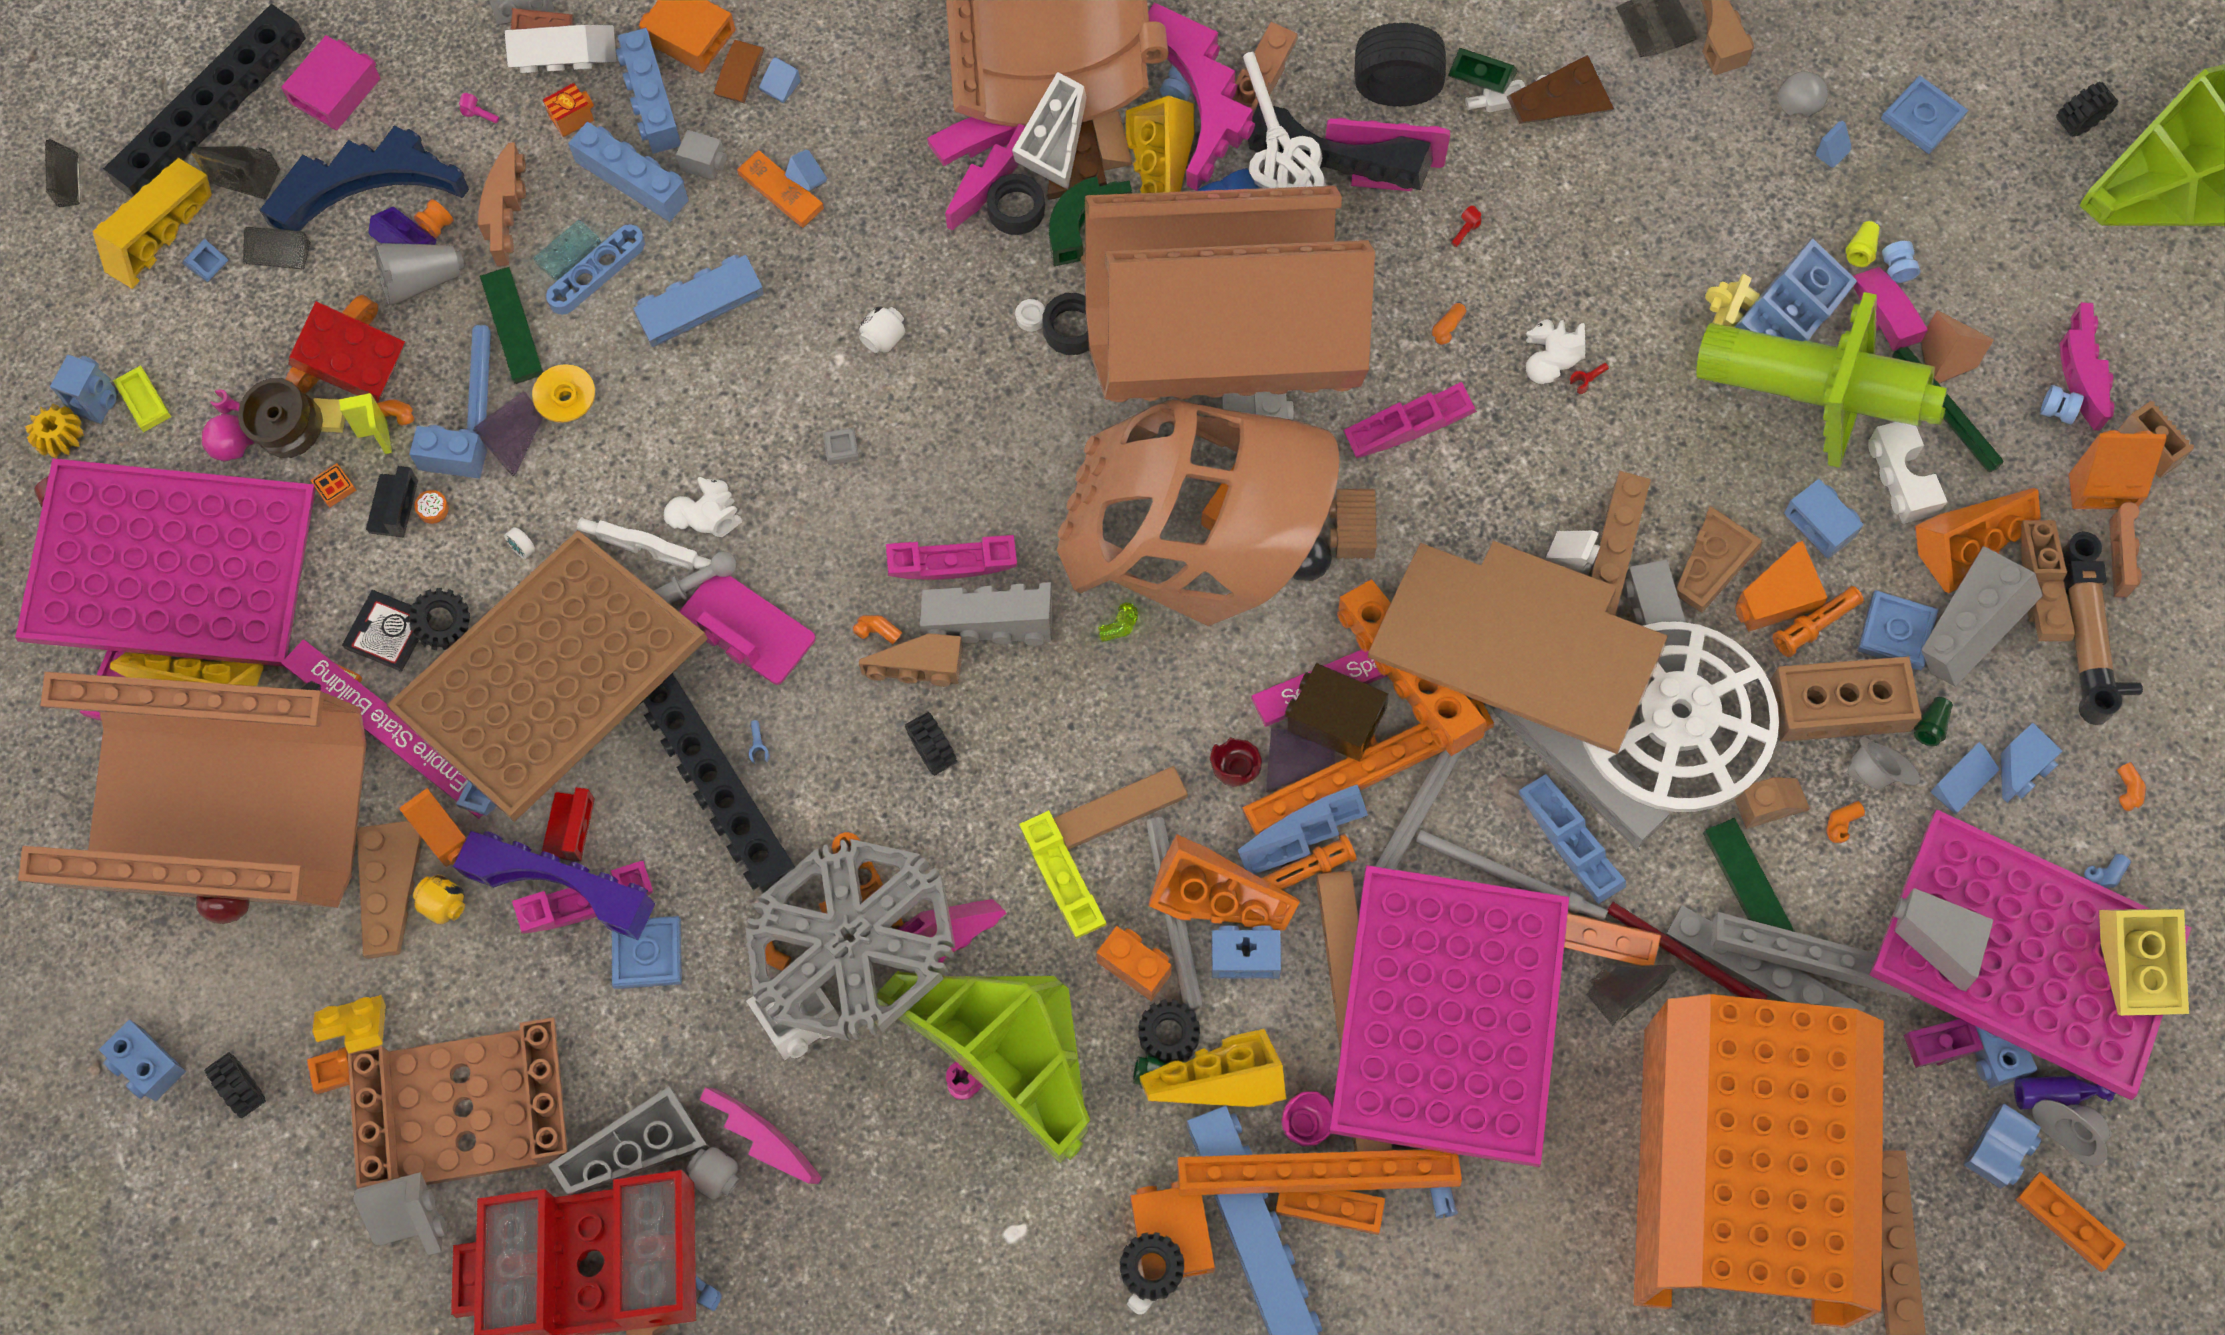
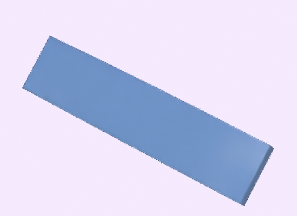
[1519,774,1626,904]
[1238,784,1368,874]

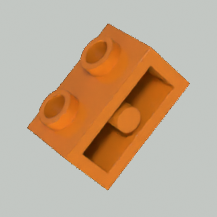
[1096,926,1172,1001]

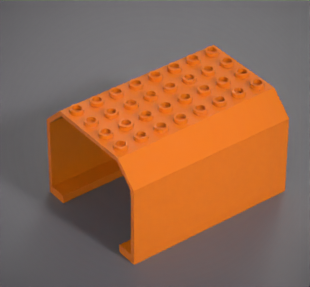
[1633,994,1884,1328]

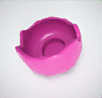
[202,414,254,462]
[1281,1091,1333,1147]

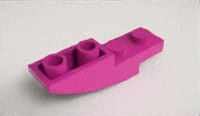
[2059,302,2115,431]

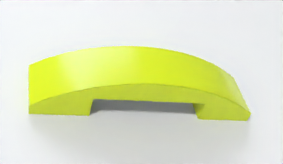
[1019,810,1107,939]

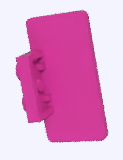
[1325,118,1450,191]
[679,575,816,685]

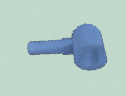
[749,720,770,764]
[696,1275,722,1311]

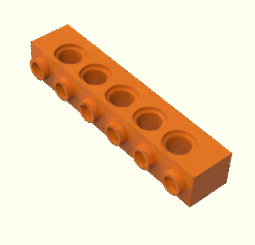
[1337,579,1487,756]

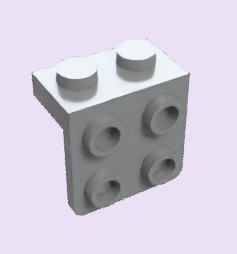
[353,1172,447,1255]

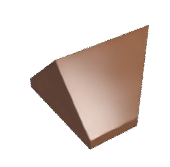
[1921,310,1994,383]

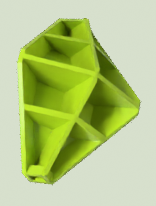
[2079,64,2225,226]
[877,971,1090,1164]

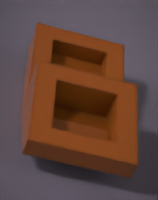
[714,40,764,104]

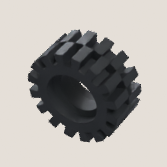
[2056,82,2118,137]
[409,588,470,650]
[905,711,957,776]
[1138,999,1200,1063]
[204,1052,266,1119]
[1120,1232,1184,1301]

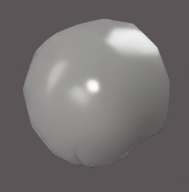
[1777,71,1828,118]

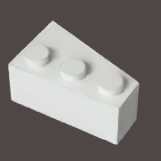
[504,25,617,73]
[1012,72,1087,190]

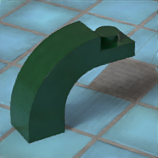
[1049,176,1132,267]

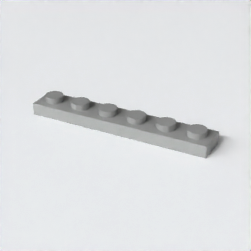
[1666,905,1866,1012]
[1712,912,1911,998]

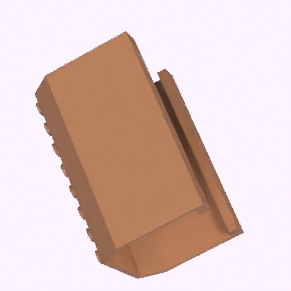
[1085,186,1375,402]
[18,672,366,908]

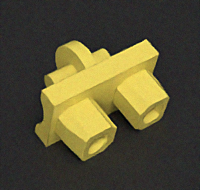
[1705,274,1760,327]

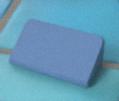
[1930,742,2000,815]

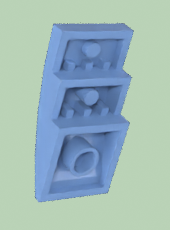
[1735,238,1857,341]

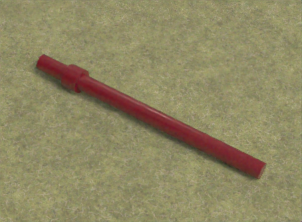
[1607,901,1768,1000]

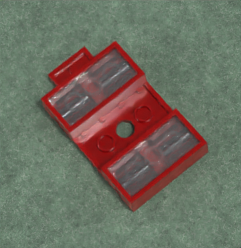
[451,1170,696,1335]

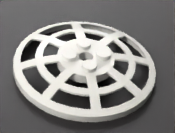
[1583,622,1779,812]

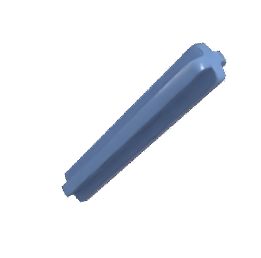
[467,325,491,440]

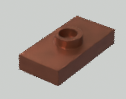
[511,8,574,30]

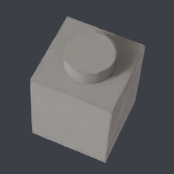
[676,130,727,180]

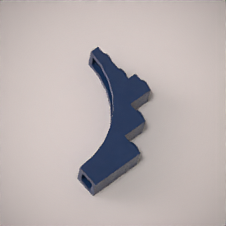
[260,125,469,238]

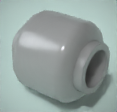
[686,1147,740,1200]

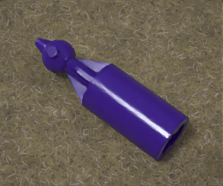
[2014,1075,2117,1110]

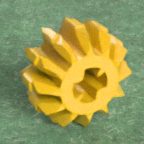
[25,403,84,459]

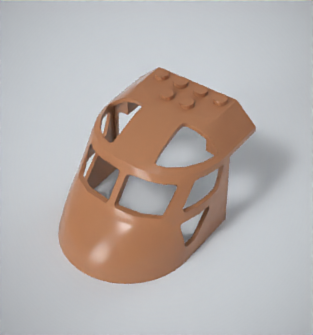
[1057,399,1339,626]

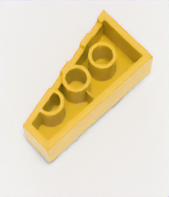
[92,158,212,289]

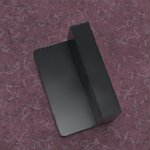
[366,466,418,538]

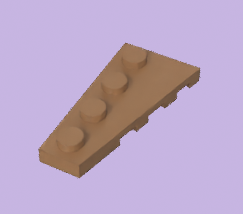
[357,821,421,959]

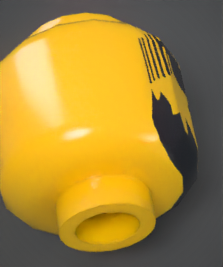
[413,874,465,924]

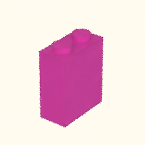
[281,35,381,131]

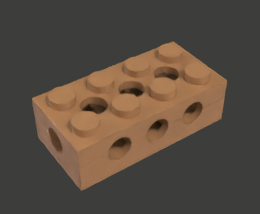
[1770,656,1922,742]

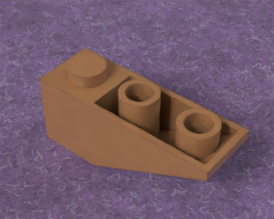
[859,633,963,687]

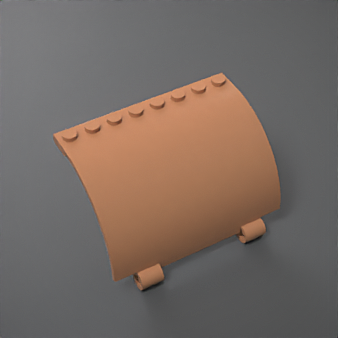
[946,0,1169,127]

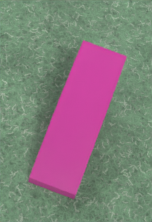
[1853,267,1928,351]

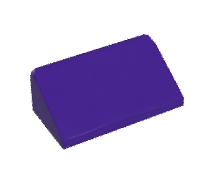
[368,207,437,245]

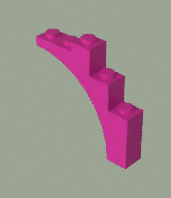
[1148,2,1255,191]

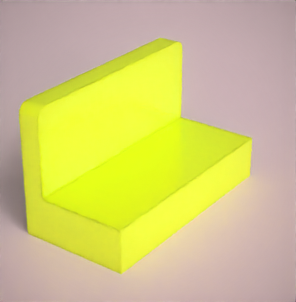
[339,393,392,454]

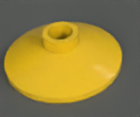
[532,364,595,423]

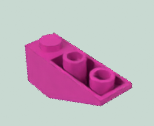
[896,899,1007,963]

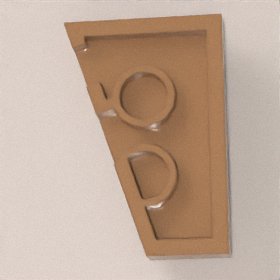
[1676,506,1762,613]

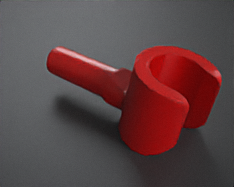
[1451,205,1482,247]
[1570,363,1609,394]

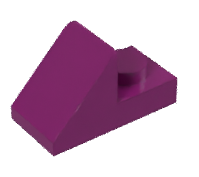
[1903,1019,1984,1068]

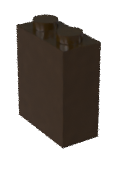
[1285,663,1389,762]

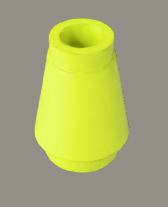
[1846,221,1880,267]

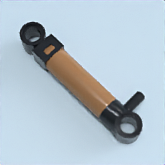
[2062,531,2143,725]

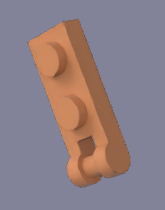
[2109,502,2142,598]

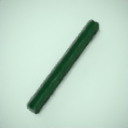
[1892,346,2003,472]

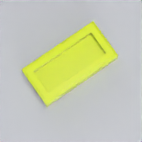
[113,365,172,432]

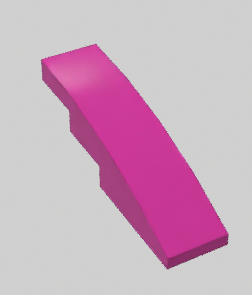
[927,117,1017,166]
[945,124,1026,230]
[1343,382,1477,458]
[700,1087,822,1184]

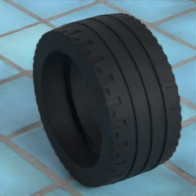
[1354,22,1446,107]

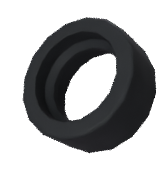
[987,174,1045,235]
[1042,293,1089,355]

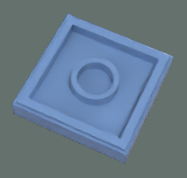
[1881,75,1968,154]
[1857,590,1938,671]
[612,916,682,989]

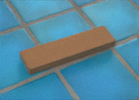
[1053,766,1188,850]

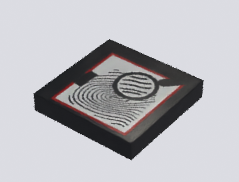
[342,590,432,672]

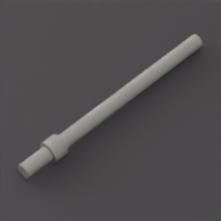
[1416,830,1608,921]

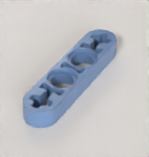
[546,224,645,315]

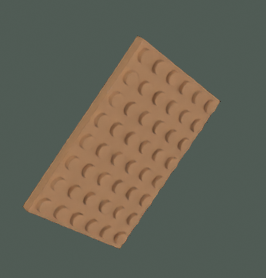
[387,530,708,822]

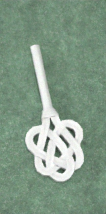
[1243,52,1326,188]

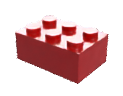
[288,301,405,403]

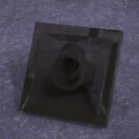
[191,146,280,200]
[1586,965,1677,1026]

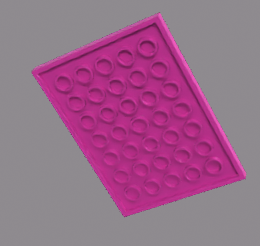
[15,458,316,667]
[1869,809,2191,1100]
[1329,865,1569,1167]

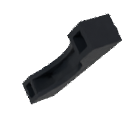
[1248,103,1433,190]

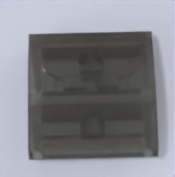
[1616,0,1697,58]

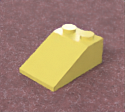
[2099,909,2189,1016]

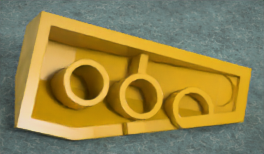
[1126,95,1194,193]
[110,652,264,686]
[1140,1029,1286,1107]

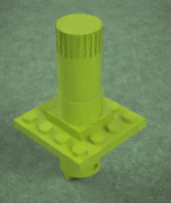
[1696,292,1947,468]

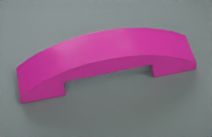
[886,535,1017,580]
[512,861,653,934]

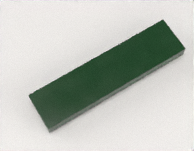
[480,267,544,384]
[1703,818,1795,932]

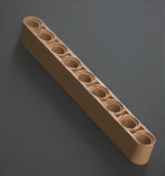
[1316,871,1392,1152]

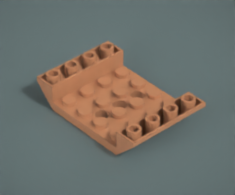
[347,1017,568,1189]

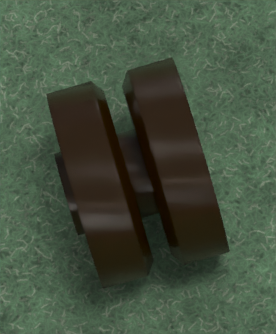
[238,378,323,458]

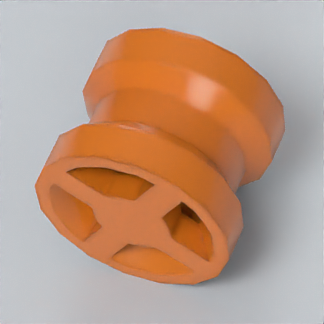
[414,199,454,238]

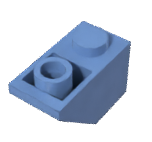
[2000,723,2062,803]

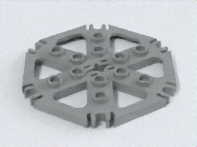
[745,839,956,1041]

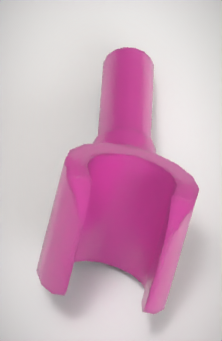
[459,93,499,124]
[210,389,240,414]

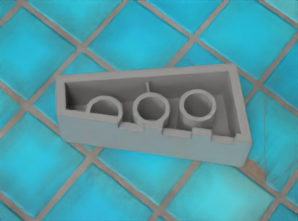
[1921,546,2043,687]
[920,582,1053,646]
[549,1086,709,1195]

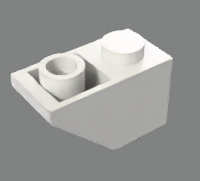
[1545,530,1600,576]

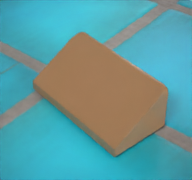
[1091,111,1132,171]

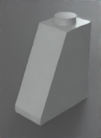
[1893,888,1993,992]

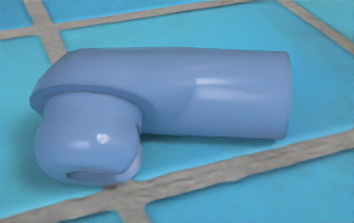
[2084,854,2131,888]

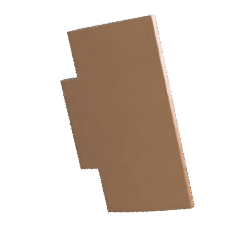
[1368,541,1668,754]

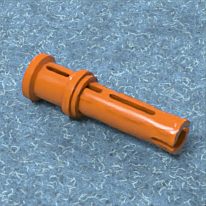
[1772,586,1864,657]
[1262,834,1357,890]

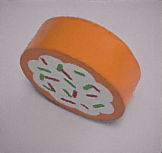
[414,490,449,524]

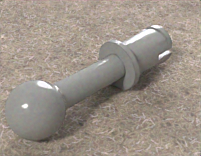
[654,551,737,604]

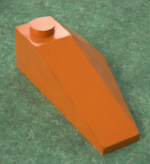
[1915,488,2041,593]
[1148,834,1300,931]

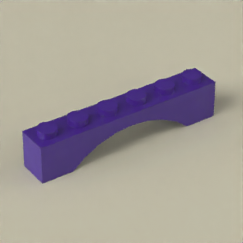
[453,831,655,940]

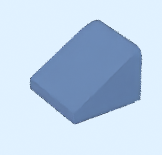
[759,57,801,103]
[1816,121,1851,168]
[785,149,827,191]
[182,239,228,282]

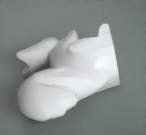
[1526,319,1585,384]
[664,477,742,537]

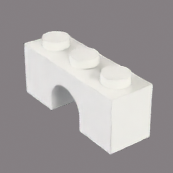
[1868,422,1947,524]

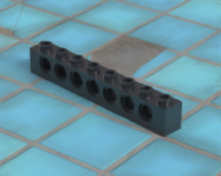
[103,3,306,198]
[639,673,795,894]

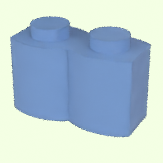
[1963,1104,2041,1189]

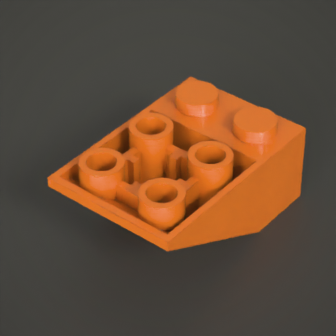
[2069,430,2166,509]

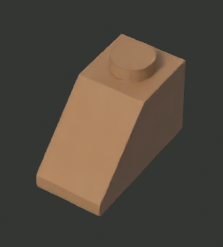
[1735,777,1810,829]

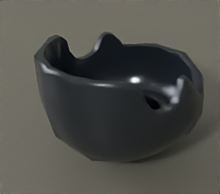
[1293,536,1332,581]

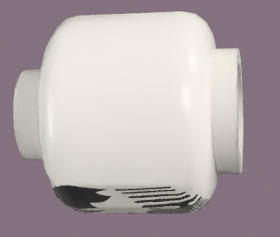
[859,306,905,353]

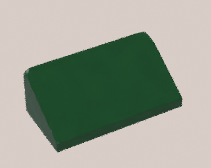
[1448,47,1518,94]

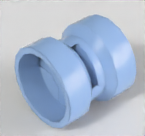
[1160,65,1190,101]
[1882,241,1921,283]
[2040,385,2084,425]

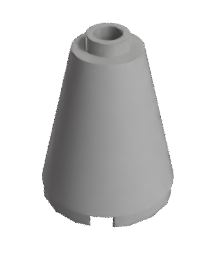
[374,243,464,305]

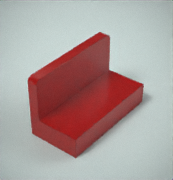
[541,787,595,862]

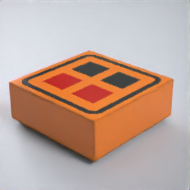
[310,463,357,508]

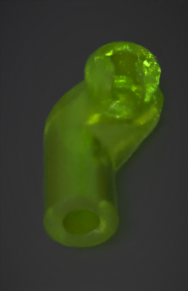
[1098,602,1138,642]

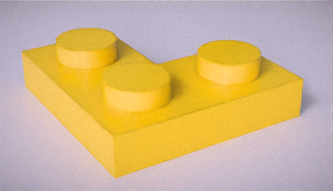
[312,995,386,1054]

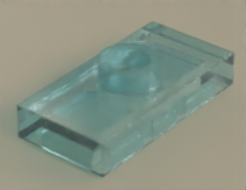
[533,219,601,282]

